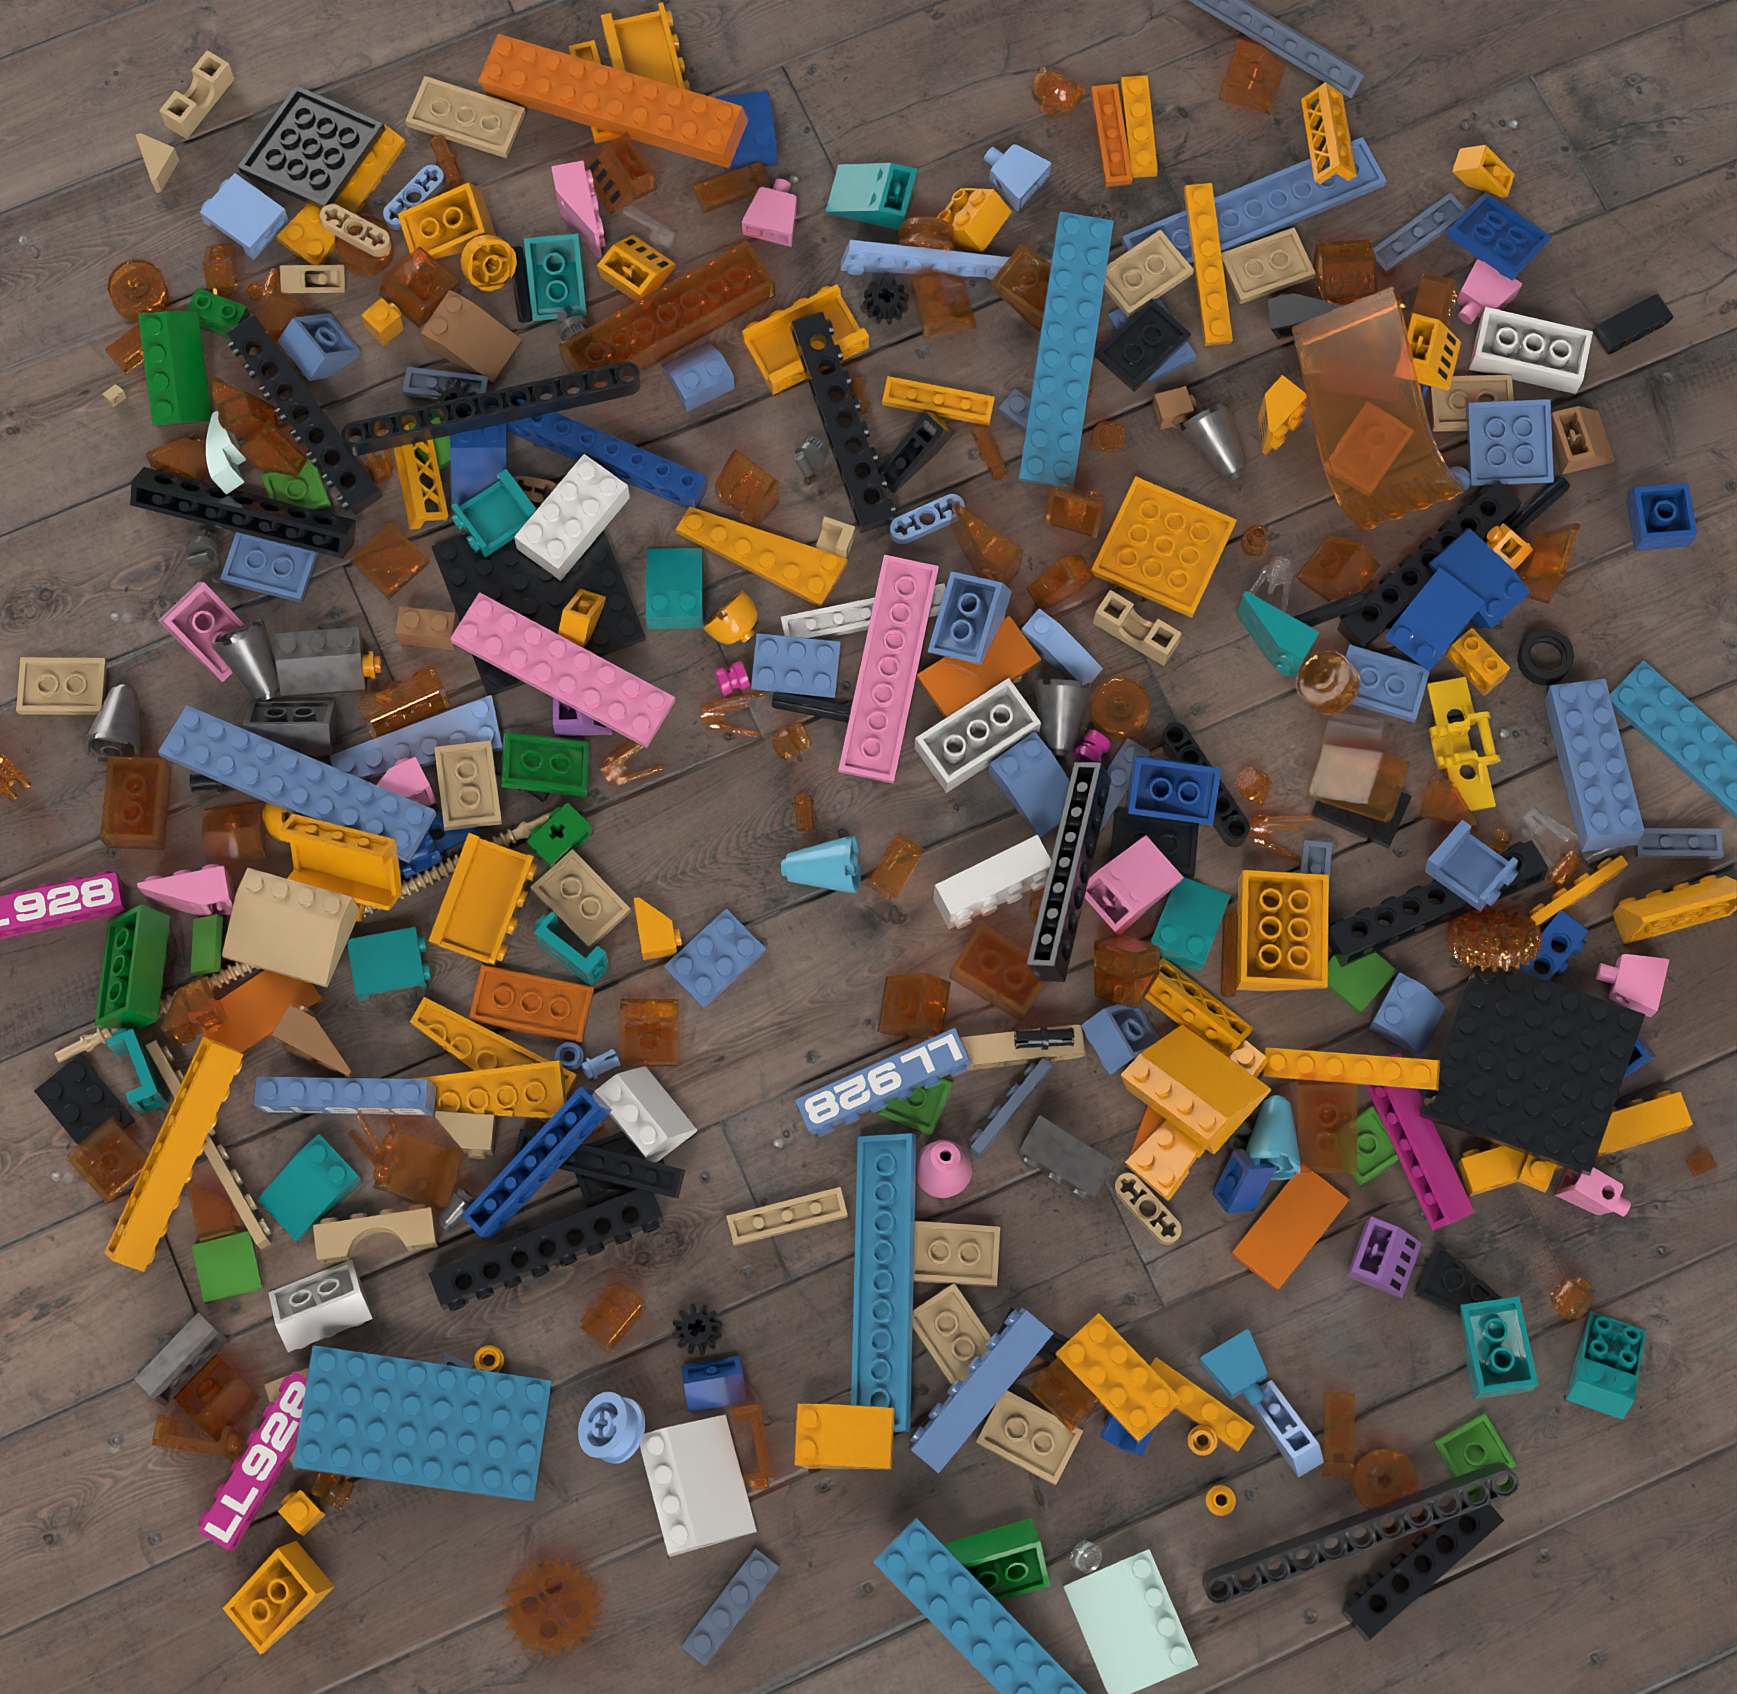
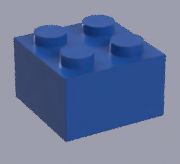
[1626,483,1697,551]

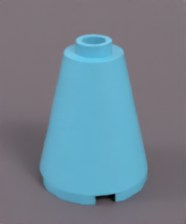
[781,836,861,893]
[1245,1095,1301,1180]

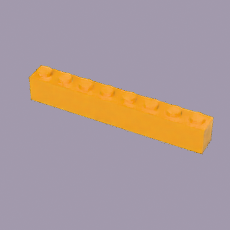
[104,1036,243,1272]
[1456,1090,1693,1197]

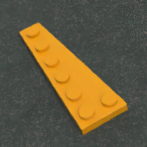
[276,124,406,265]
[676,506,848,608]
[410,997,577,1124]
[1125,1040,1268,1201]
[414,1060,567,1118]

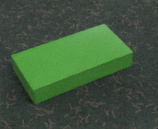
[191,914,223,976]

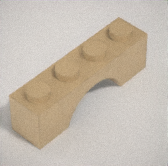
[313,1204,438,1265]

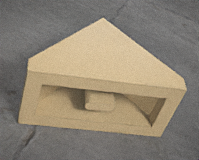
[136,133,179,193]

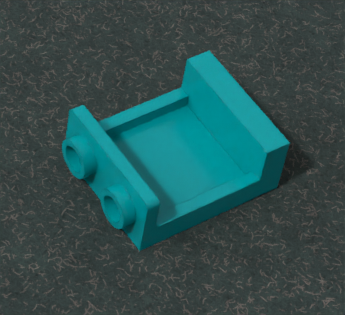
[451,469,537,557]
[534,911,610,987]
[347,927,431,1002]
[105,1028,168,1115]

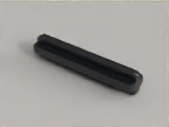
[511,246,532,323]
[1506,477,1570,535]
[1293,591,1368,627]
[772,692,852,723]

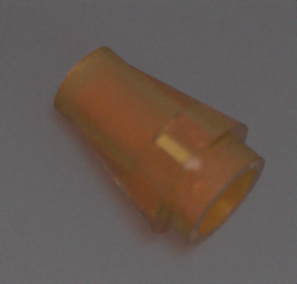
[1241,525,1268,557]

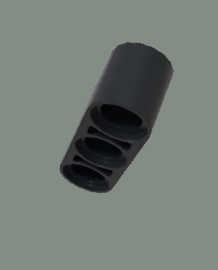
[1593,294,1674,355]

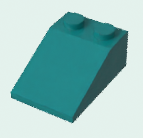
[524,233,587,321]
[646,548,703,629]
[1236,591,1319,678]
[1147,877,1231,973]
[257,1134,363,1242]
[1460,1296,1538,1400]

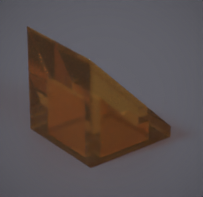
[1686,1150,1717,1177]

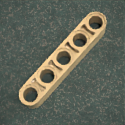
[961,1025,1086,1071]

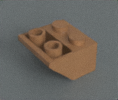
[1551,406,1615,475]

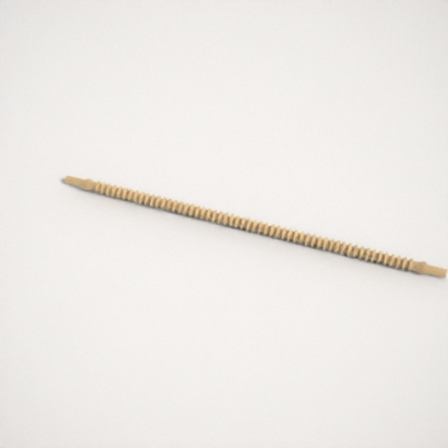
[54,811,552,1063]

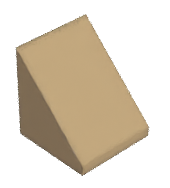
[102,384,127,407]

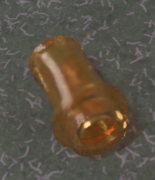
[849,378,870,415]
[791,794,815,832]
[1547,850,1582,888]

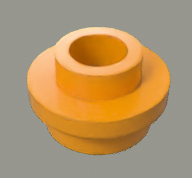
[362,651,382,679]
[474,1345,504,1373]
[1188,1425,1218,1455]
[1205,1485,1236,1516]

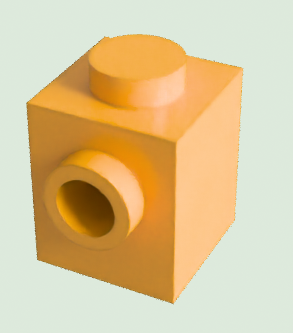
[361,297,404,346]
[278,1490,326,1536]

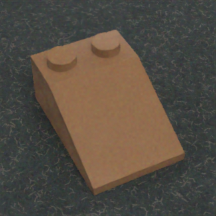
[421,290,522,385]
[272,1005,355,1078]

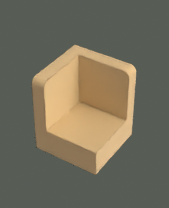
[815,517,855,559]

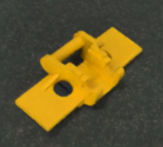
[1427,677,1501,814]

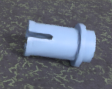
[581,1049,620,1080]

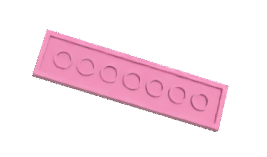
[838,555,939,783]
[450,592,676,748]

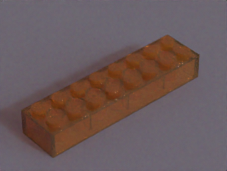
[559,240,776,388]

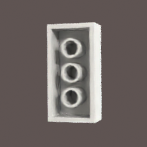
[1469,307,1593,394]
[514,454,630,581]
[914,678,1041,793]
[933,835,1051,929]

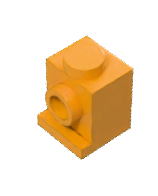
[1486,523,1533,570]

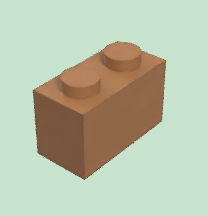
[395,606,459,650]

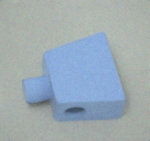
[984,144,1052,211]

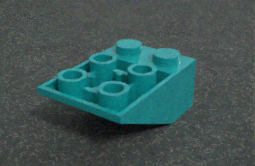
[826,163,917,231]
[1566,1311,1646,1420]

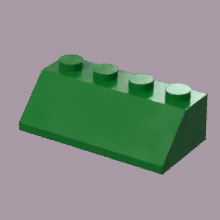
[138,311,212,428]
[95,904,170,1029]
[943,1518,1050,1602]

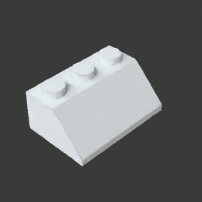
[595,1066,697,1162]
[268,1259,372,1352]

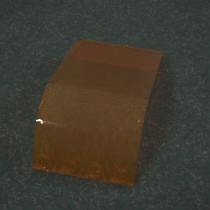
[1291,286,1465,530]

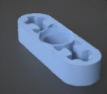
[383,165,445,230]
[890,494,965,544]

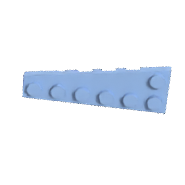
[840,240,1010,280]
[330,695,503,780]

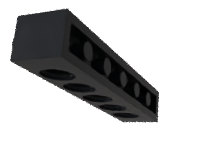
[1341,1493,1505,1641]

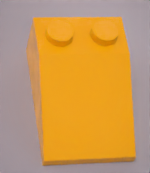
[398,182,496,264]
[794,1404,895,1469]
[222,1541,334,1655]

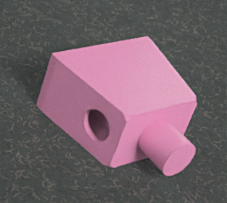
[742,179,797,247]
[1457,258,1522,324]
[1596,954,1669,1017]
[1555,1167,1631,1216]

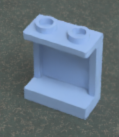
[200,173,289,260]

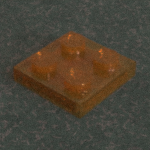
[350,522,429,600]

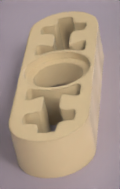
[320,204,391,257]
[1114,1173,1182,1245]

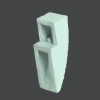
[206,411,246,494]

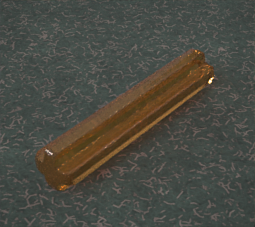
[1220,913,1238,997]

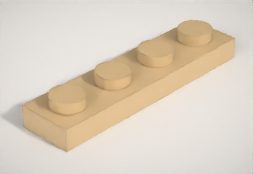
[726,1187,848,1246]

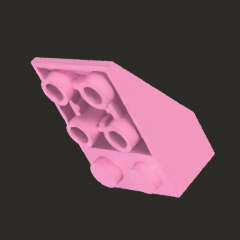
[551,161,606,258]
[1085,836,1184,935]
[137,864,236,917]

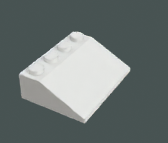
[640,1415,757,1557]

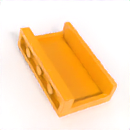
[601,2,691,91]
[742,284,869,395]
[278,814,402,910]
[428,833,538,967]

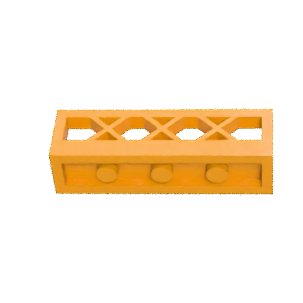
[1301,82,1357,184]
[393,423,449,530]
[1136,957,1254,1057]

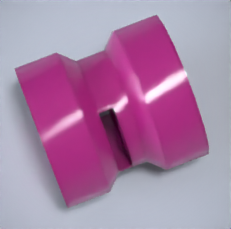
[714,661,750,696]
[1073,729,1112,763]

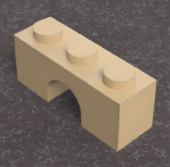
[159,50,234,139]
[1093,590,1182,666]

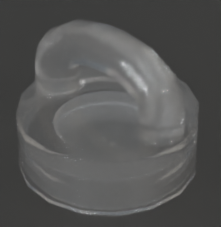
[1070,1540,1102,1574]

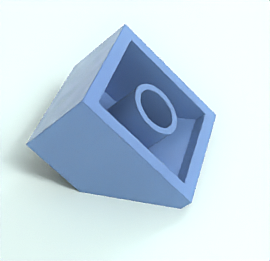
[278,313,362,381]
[661,342,735,412]
[1368,972,1446,1057]
[1081,999,1160,1075]

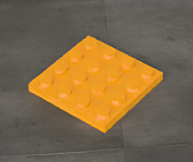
[1090,476,1237,618]

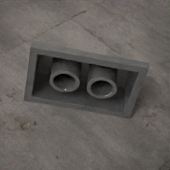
[274,627,366,698]
[243,699,336,757]
[1018,1115,1115,1202]
[135,1312,229,1407]

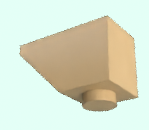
[280,265,345,293]
[435,1111,497,1159]

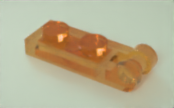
[693,162,773,214]
[1322,1392,1355,1479]

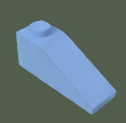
[1021,609,1103,687]
[1253,1380,1324,1478]

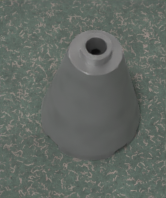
[1179,401,1247,481]
[211,619,280,701]
[1034,679,1091,757]
[83,685,141,766]

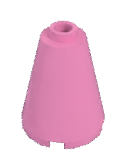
[915,1140,972,1199]

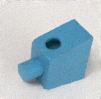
[1199,1329,1268,1407]

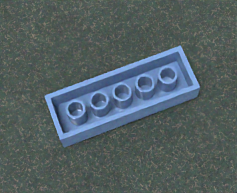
[1544,679,1645,852]

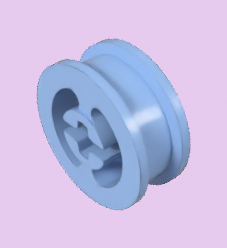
[578,1392,645,1464]

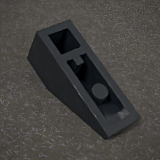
[1268,293,1357,339]
[878,412,956,493]

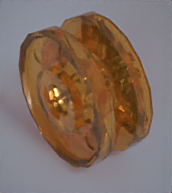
[334,214,394,277]
[897,217,955,251]
[107,259,169,321]
[1296,651,1361,715]
[1090,677,1151,740]
[0,753,32,802]
[1351,1448,1418,1509]

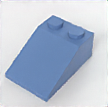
[927,571,1012,665]
[988,731,1070,838]

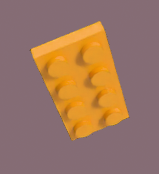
[1055,1313,1182,1443]

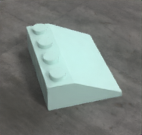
[1063,1549,1198,1694]

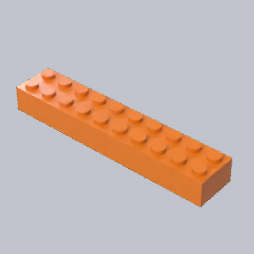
[478,34,748,168]

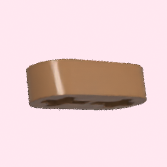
[513,476,557,507]

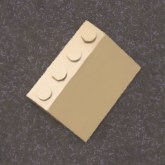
[222,868,360,987]

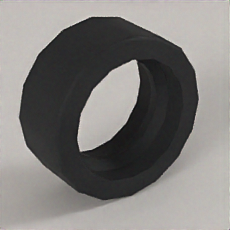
[1517,629,1574,686]

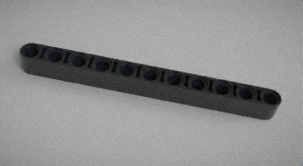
[341,362,641,456]
[1202,1462,1519,1604]

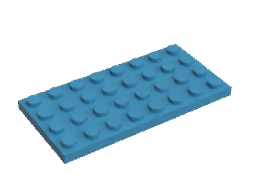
[292,1345,551,1502]

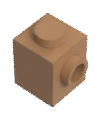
[1152,386,1197,430]

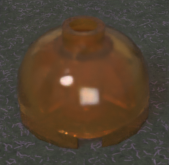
[1031,67,1086,117]

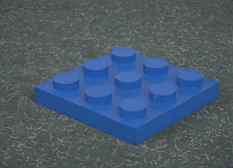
[1446,192,1552,281]

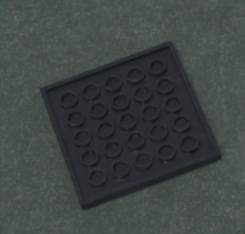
[431,530,646,696]
[1420,957,1645,1176]

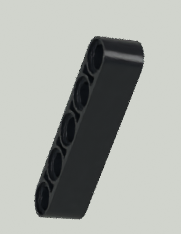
[1161,722,1250,847]

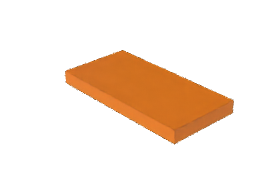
[917,616,1041,718]
[468,964,595,1044]
[193,970,324,1054]
[1231,1163,1349,1291]

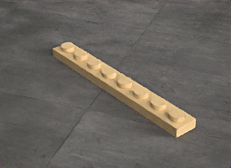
[146,1040,272,1249]

